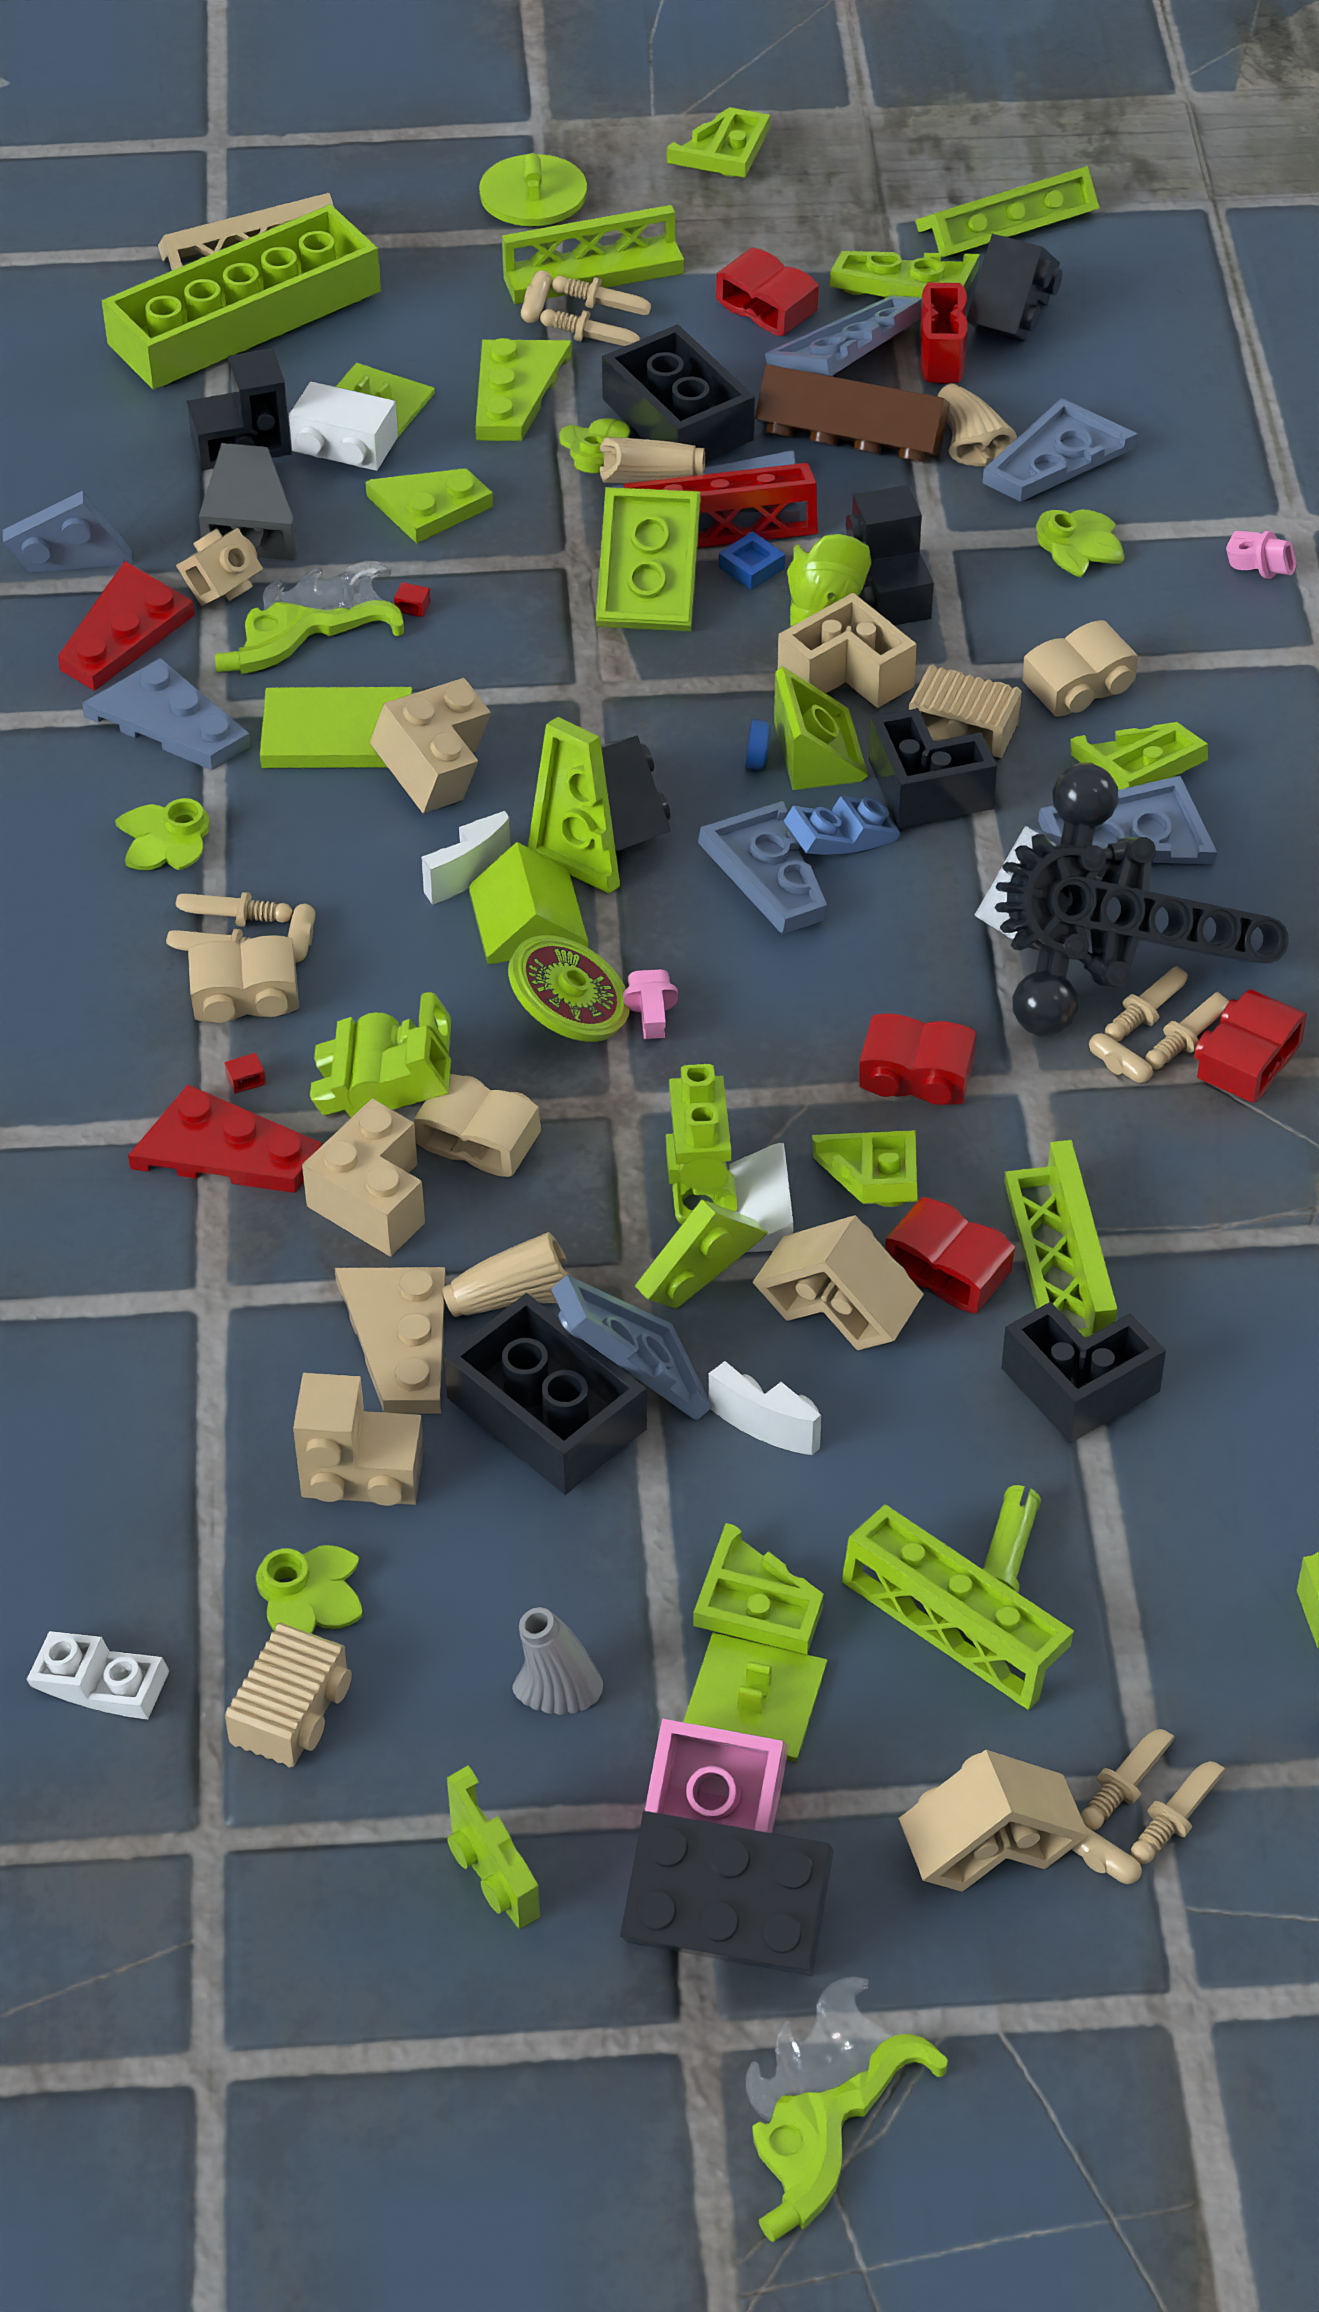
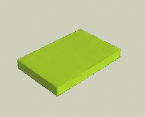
[596,487,701,631]
[260,687,412,768]

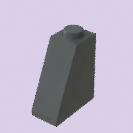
[199,443,297,560]

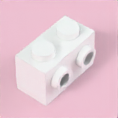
[289,381,398,471]

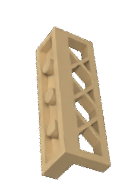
[158,193,334,270]

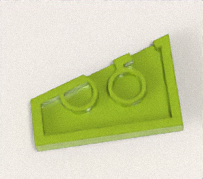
[829,251,980,298]
[476,338,572,441]
[528,717,620,894]

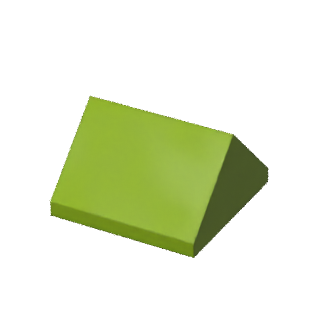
[774,666,868,790]
[469,842,588,965]

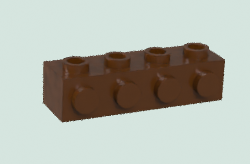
[755,364,951,463]

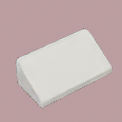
[729,1143,793,1252]

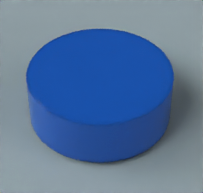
[745,719,771,770]

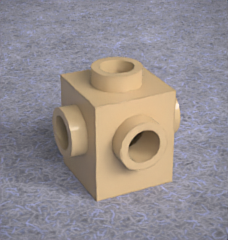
[176,528,263,606]

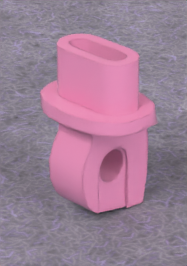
[1226,530,1296,579]
[623,969,678,1039]

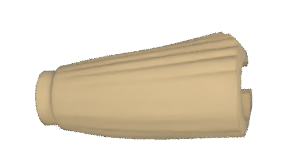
[937,384,1017,467]
[600,437,705,483]
[442,1232,570,1318]

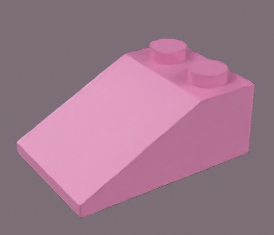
[645,1719,789,1833]

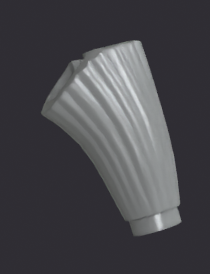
[512,1607,603,1715]

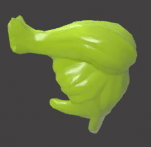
[787,534,872,627]

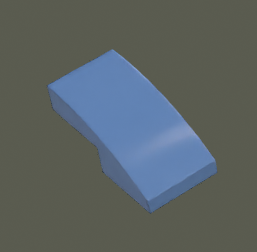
[784,796,901,855]

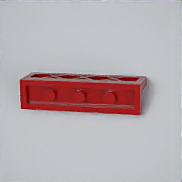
[623,463,818,548]

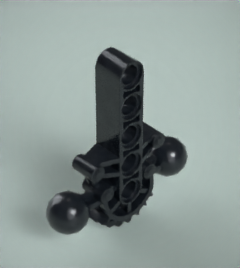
[994,763,1289,1036]

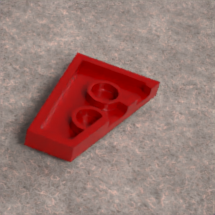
[58,561,195,691]
[128,1084,323,1193]

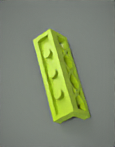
[915,166,1099,258]
[502,205,684,305]
[1004,1140,1118,1339]
[841,1504,1074,1710]

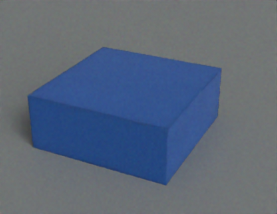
[718,531,785,590]

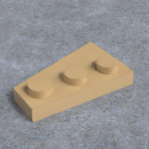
[335,1267,446,1414]

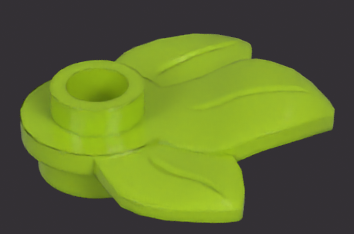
[559,418,630,473]
[1036,509,1124,578]
[115,798,210,871]
[256,1545,363,1634]

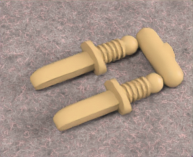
[521,270,651,347]
[166,892,316,963]
[1089,966,1229,1084]
[1071,1729,1226,1884]

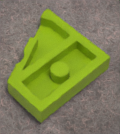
[365,468,493,544]
[812,1130,918,1207]
[635,1199,768,1309]
[447,1766,540,1930]

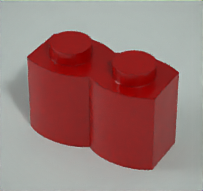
[716,248,819,336]
[920,282,968,384]
[1194,989,1307,1103]
[859,1013,976,1105]
[885,1197,1015,1314]

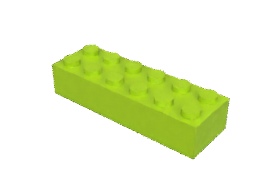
[102,204,381,390]

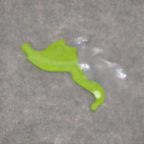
[215,561,404,674]
[746,1977,948,2242]

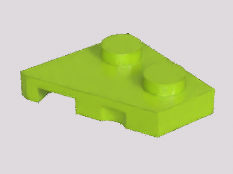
[667,107,770,178]
[1070,722,1208,790]
[693,1523,824,1655]

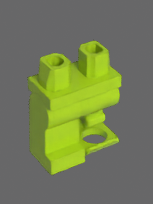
[310,992,452,1118]
[666,1064,737,1225]

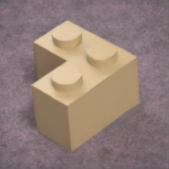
[778,593,917,708]
[370,678,491,814]
[302,1098,425,1257]
[753,1215,924,1350]
[293,1373,424,1506]
[899,1750,1089,1892]

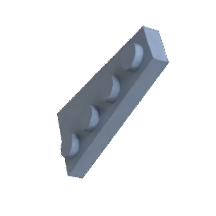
[765,295,922,376]

